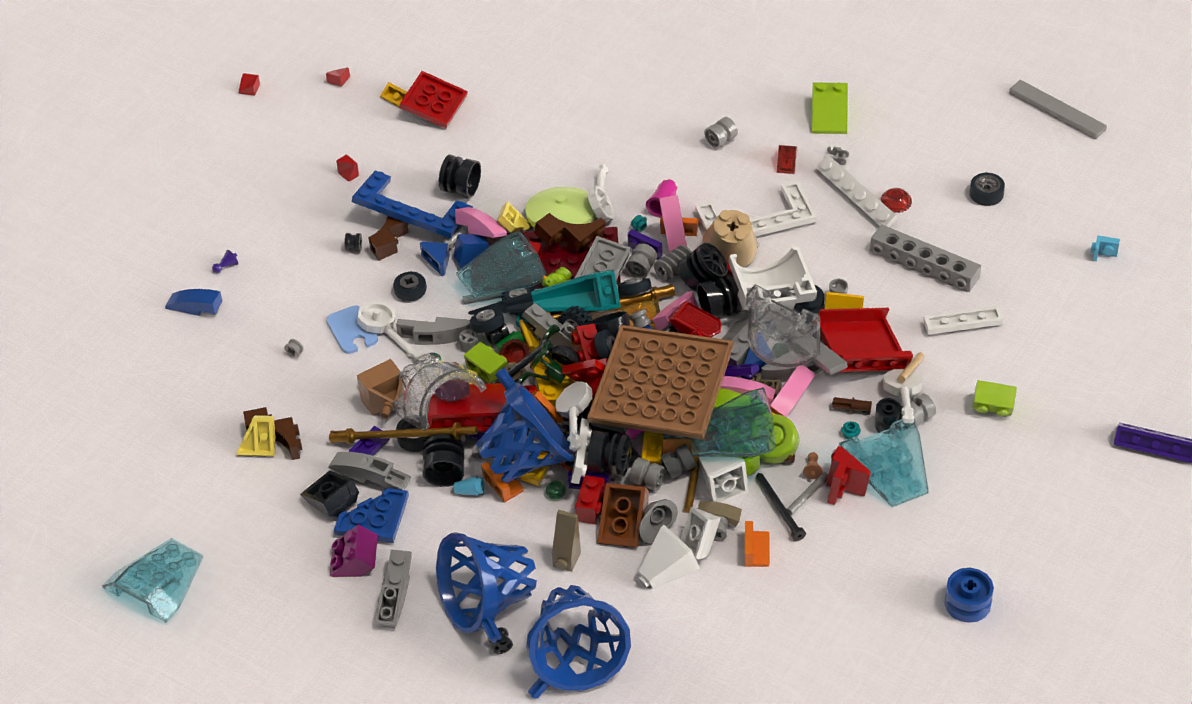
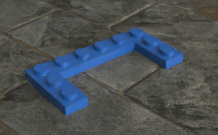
[352,170,473,239]

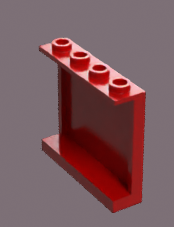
[814,307,913,372]
[428,383,506,431]

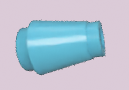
[454,476,485,496]

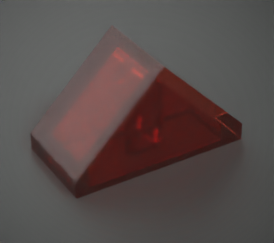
[777,145,798,174]

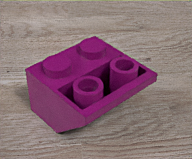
[330,524,378,577]

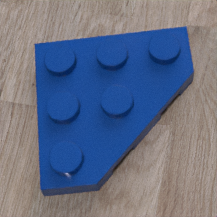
[334,488,409,543]

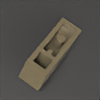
[552,510,581,572]

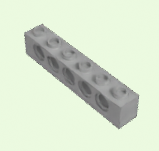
[870,224,981,292]

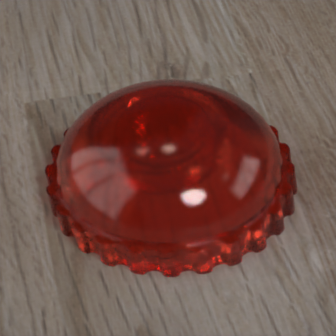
[881,188,912,213]
[499,339,530,363]

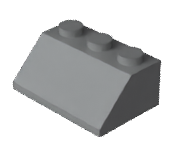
[722,318,768,365]

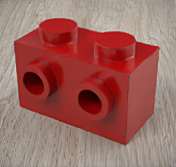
[570,323,601,362]
[575,475,605,525]

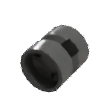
[660,444,697,479]

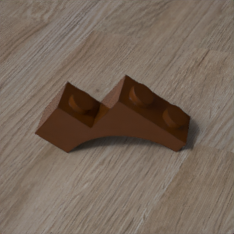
[534,213,606,252]
[368,215,409,261]
[243,407,303,460]

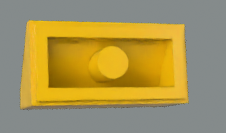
[380,82,407,107]
[825,292,864,309]
[519,319,544,357]

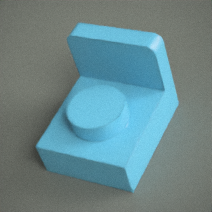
[1090,235,1120,261]

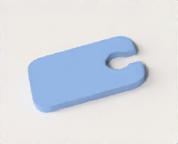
[327,305,378,354]

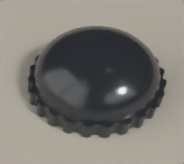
[548,345,579,366]

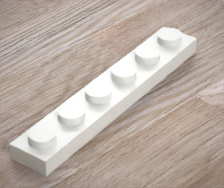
[816,154,898,227]

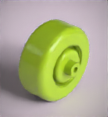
[750,414,799,464]

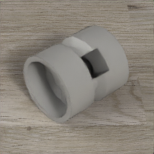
[704,116,738,148]
[625,244,657,278]
[901,393,936,429]
[629,457,666,491]

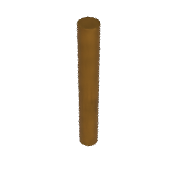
[684,461,700,513]

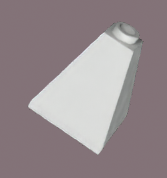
[698,450,749,503]
[638,525,700,588]

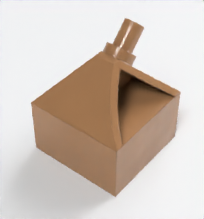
[357,359,406,419]

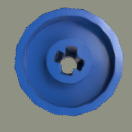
[945,567,994,623]

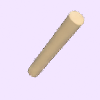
[897,352,924,383]

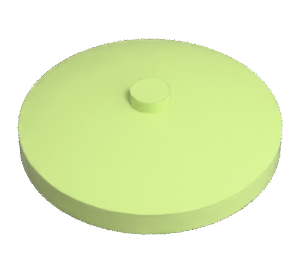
[525,187,597,228]

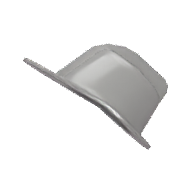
[639,499,678,544]

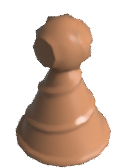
[803,452,823,479]

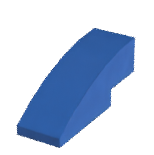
[165,289,223,316]

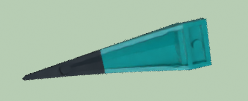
[468,269,621,315]

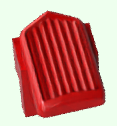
[669,302,721,338]
[562,358,608,400]
[826,446,871,505]

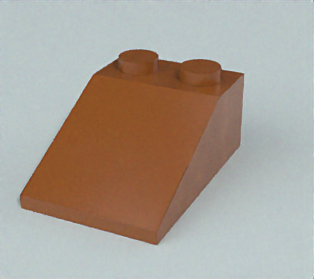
[597,483,650,548]

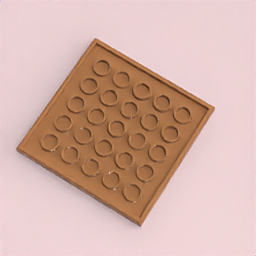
[587,325,734,440]

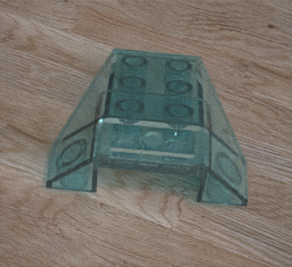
[456,230,547,298]
[690,387,776,457]
[839,419,929,507]
[102,538,203,623]

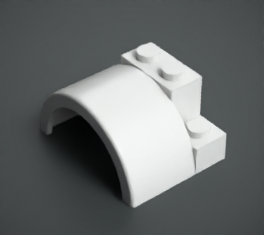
[729,246,817,320]

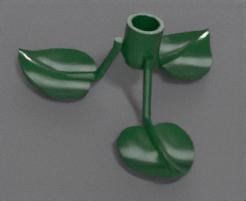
[516,324,566,385]

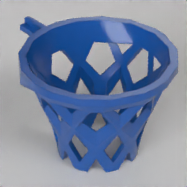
[476,368,576,483]
[436,532,537,643]
[526,585,631,699]

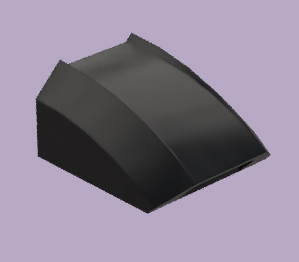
[300,470,359,517]

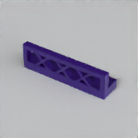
[1113,422,1192,463]

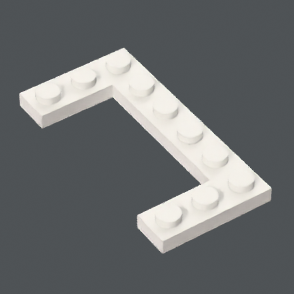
[695,181,817,236]

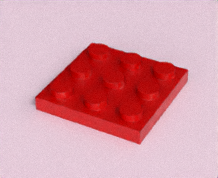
[399,71,468,129]

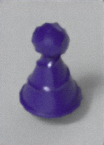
[212,250,238,273]

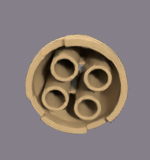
[702,210,757,267]

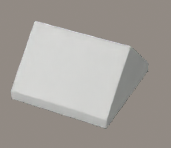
[681,507,721,559]

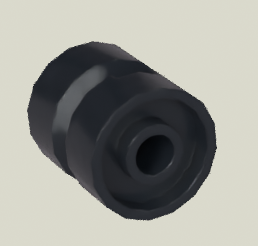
[875,398,902,435]

